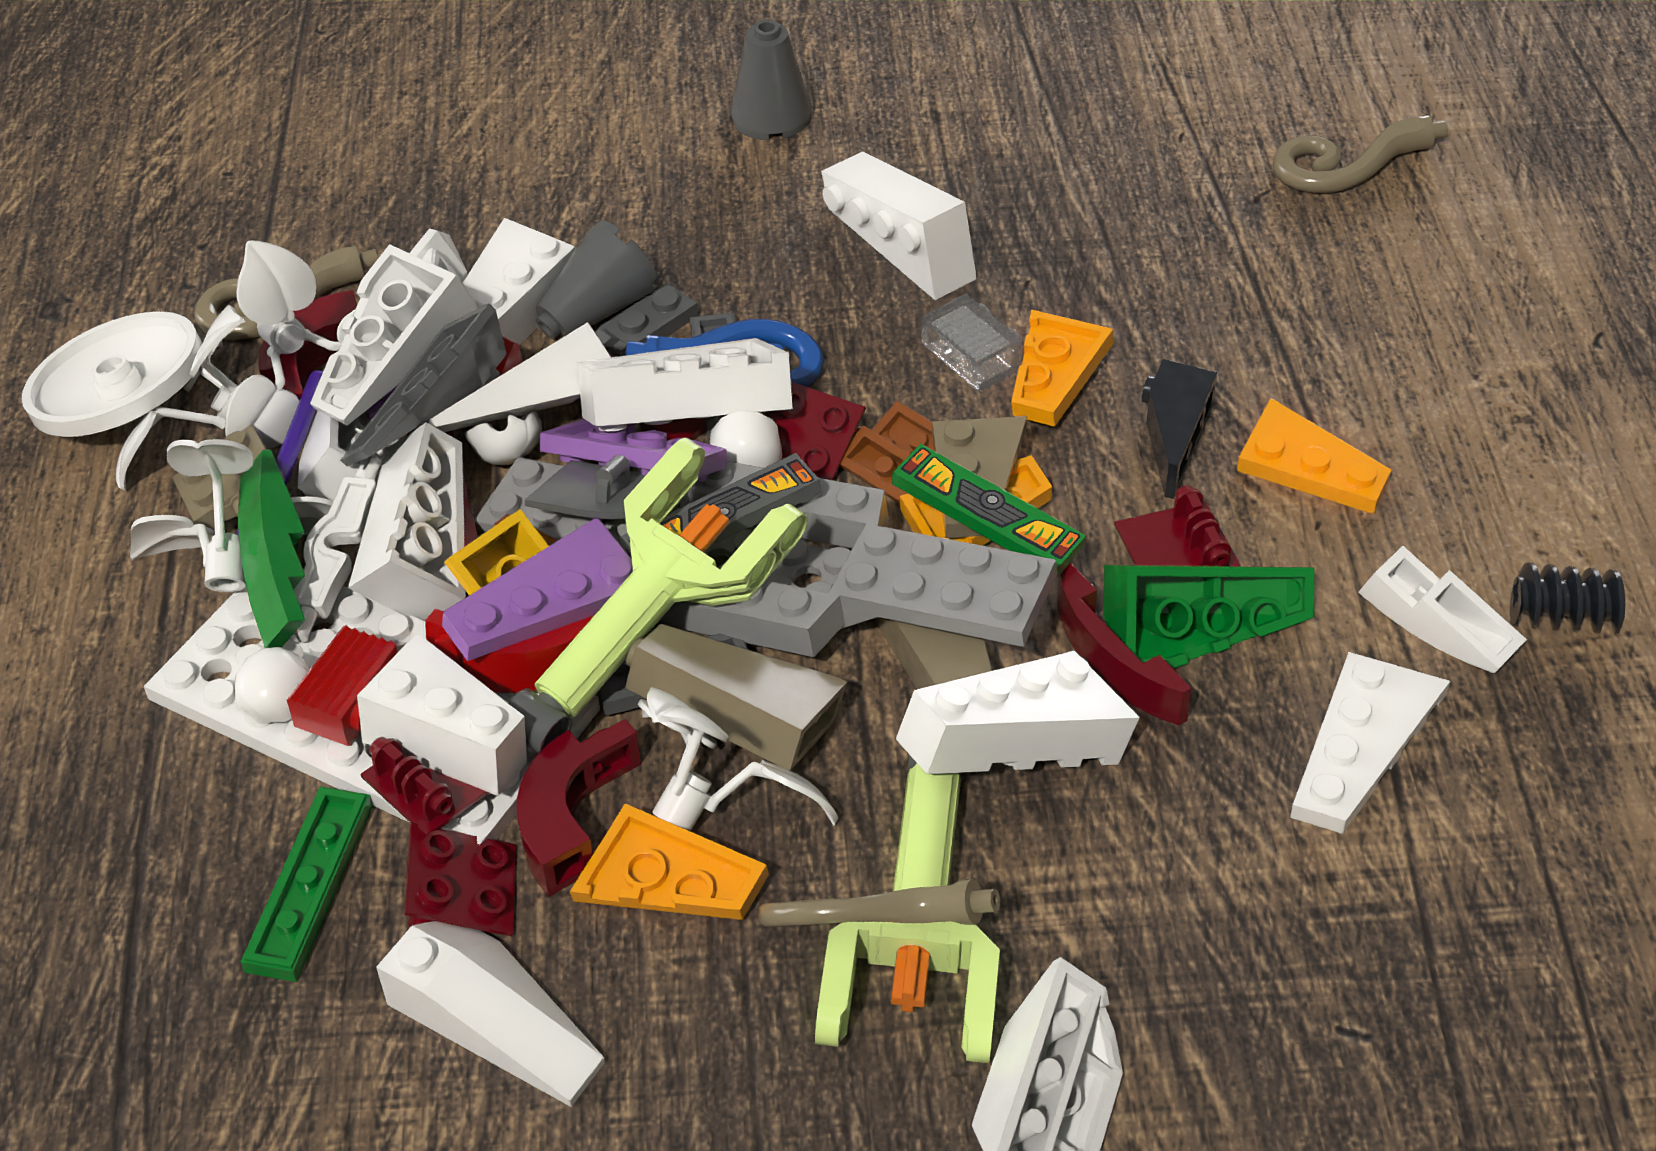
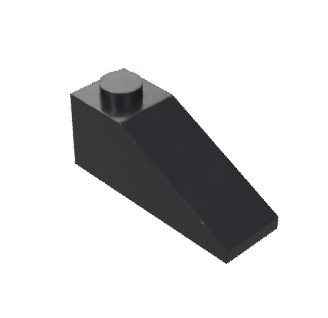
[1142,359,1217,499]

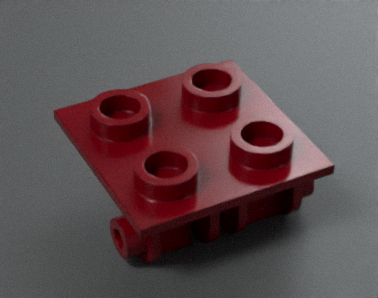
[765,382,866,480]
[1114,485,1241,566]
[360,737,489,835]
[404,822,515,936]

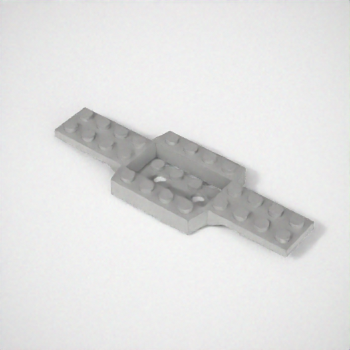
[474,457,1058,657]

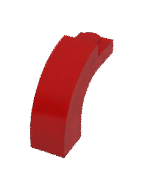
[425,609,594,693]

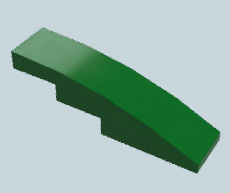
[238,450,305,648]

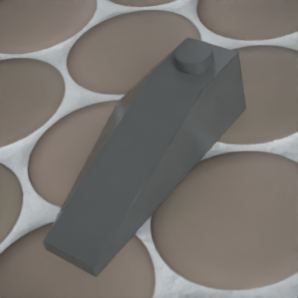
[340,303,507,467]

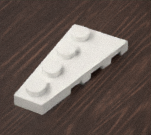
[1290,652,1450,834]

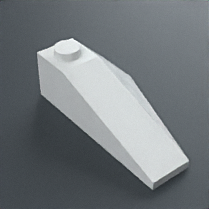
[310,244,478,426]
[428,322,611,432]
[298,410,399,501]
[376,921,605,1107]

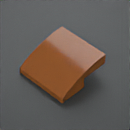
[840,401,934,504]

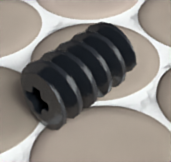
[1510,562,1626,635]

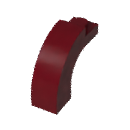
[258,289,357,401]
[516,718,641,897]

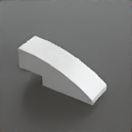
[1358,546,1527,673]

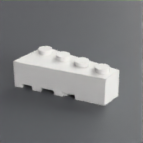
[462,218,575,346]
[577,338,793,432]
[348,422,466,621]

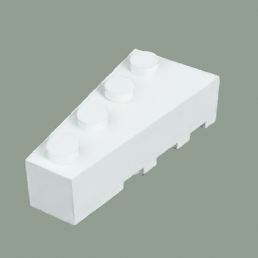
[822,152,977,300]
[896,651,1140,774]

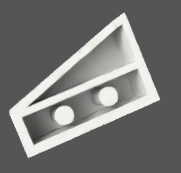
[357,633,527,796]

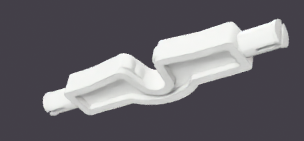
[290,455,383,643]

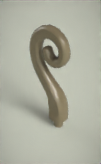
[1273,115,1448,193]
[194,245,378,341]
[758,879,1000,927]

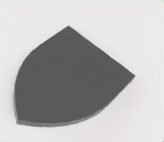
[524,455,681,519]

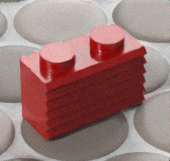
[286,625,398,746]

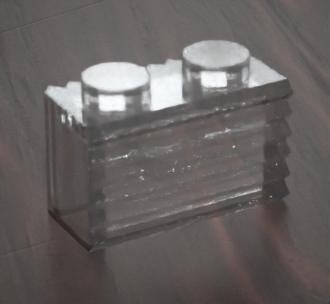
[922,293,1023,393]

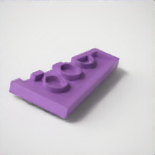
[540,419,727,482]
[442,518,633,661]

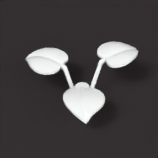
[225,240,355,449]
[116,305,245,491]
[130,439,333,592]
[638,687,838,832]

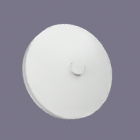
[22,312,202,437]

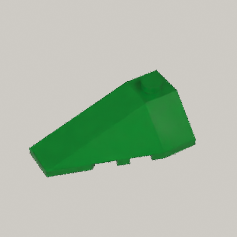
[1103,565,1314,668]

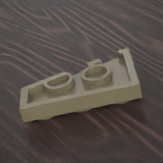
[932,416,1027,538]

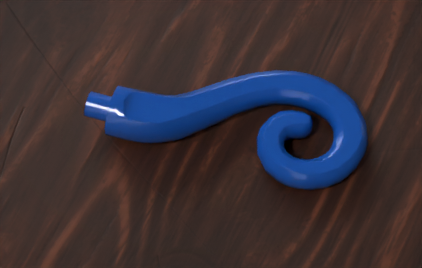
[625,319,824,387]

